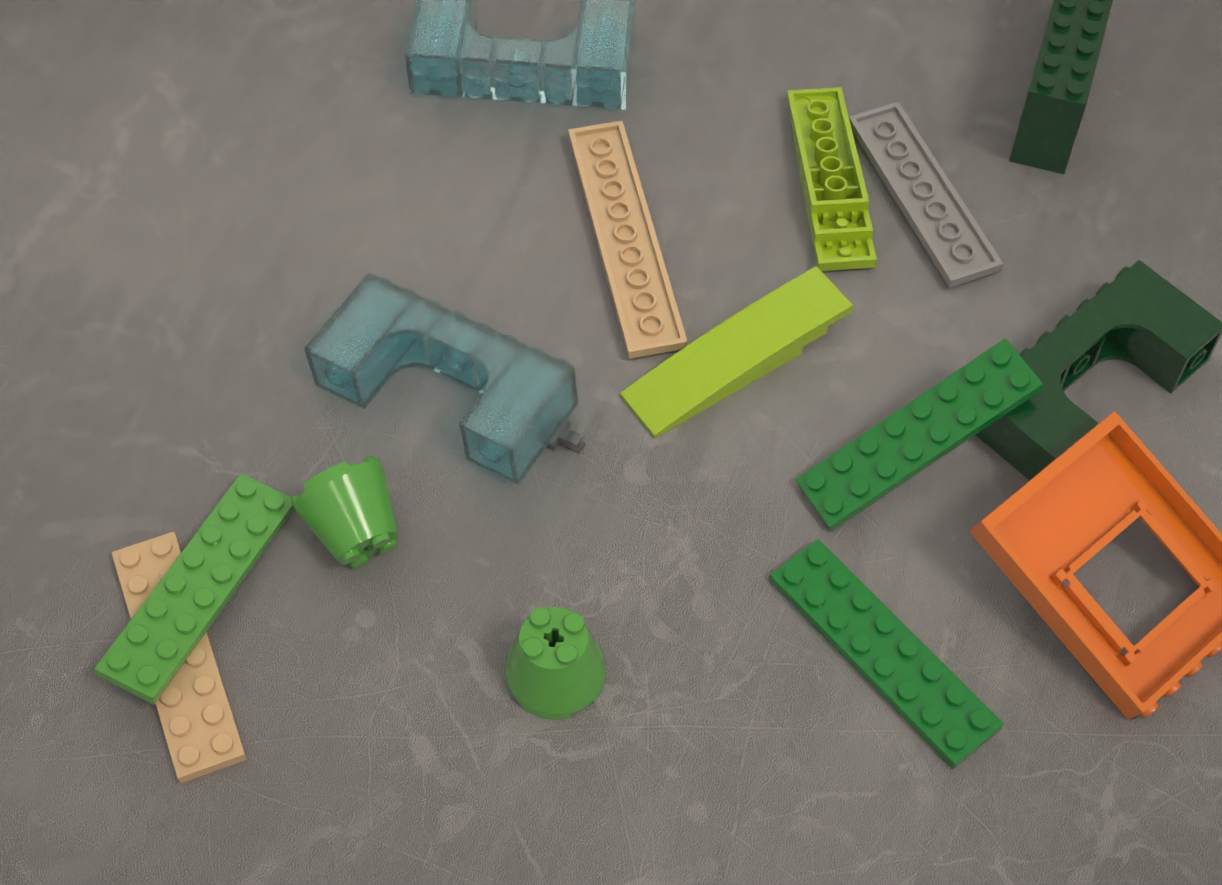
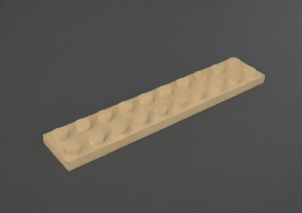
[568,121,688,359]

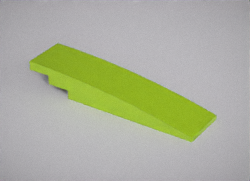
[787,87,877,271]
[620,266,853,439]

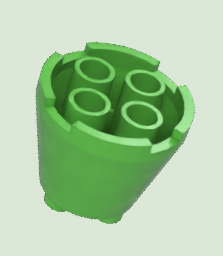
[291,456,398,569]
[505,607,606,719]

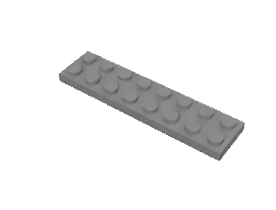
[849,102,1003,288]

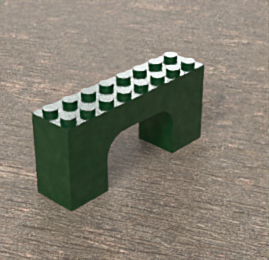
[1009,0,1113,175]
[976,260,1222,480]

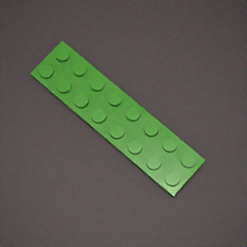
[94,473,294,705]

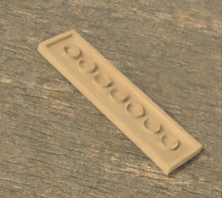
[111,531,247,784]

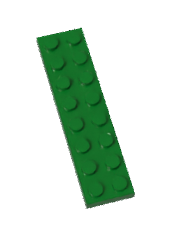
[795,338,1044,531]
[769,539,1004,769]

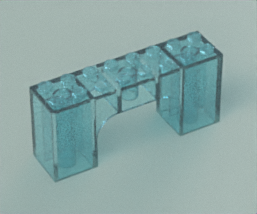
[404,0,636,110]
[304,272,578,485]

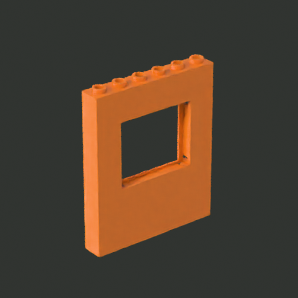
[969,411,1222,720]

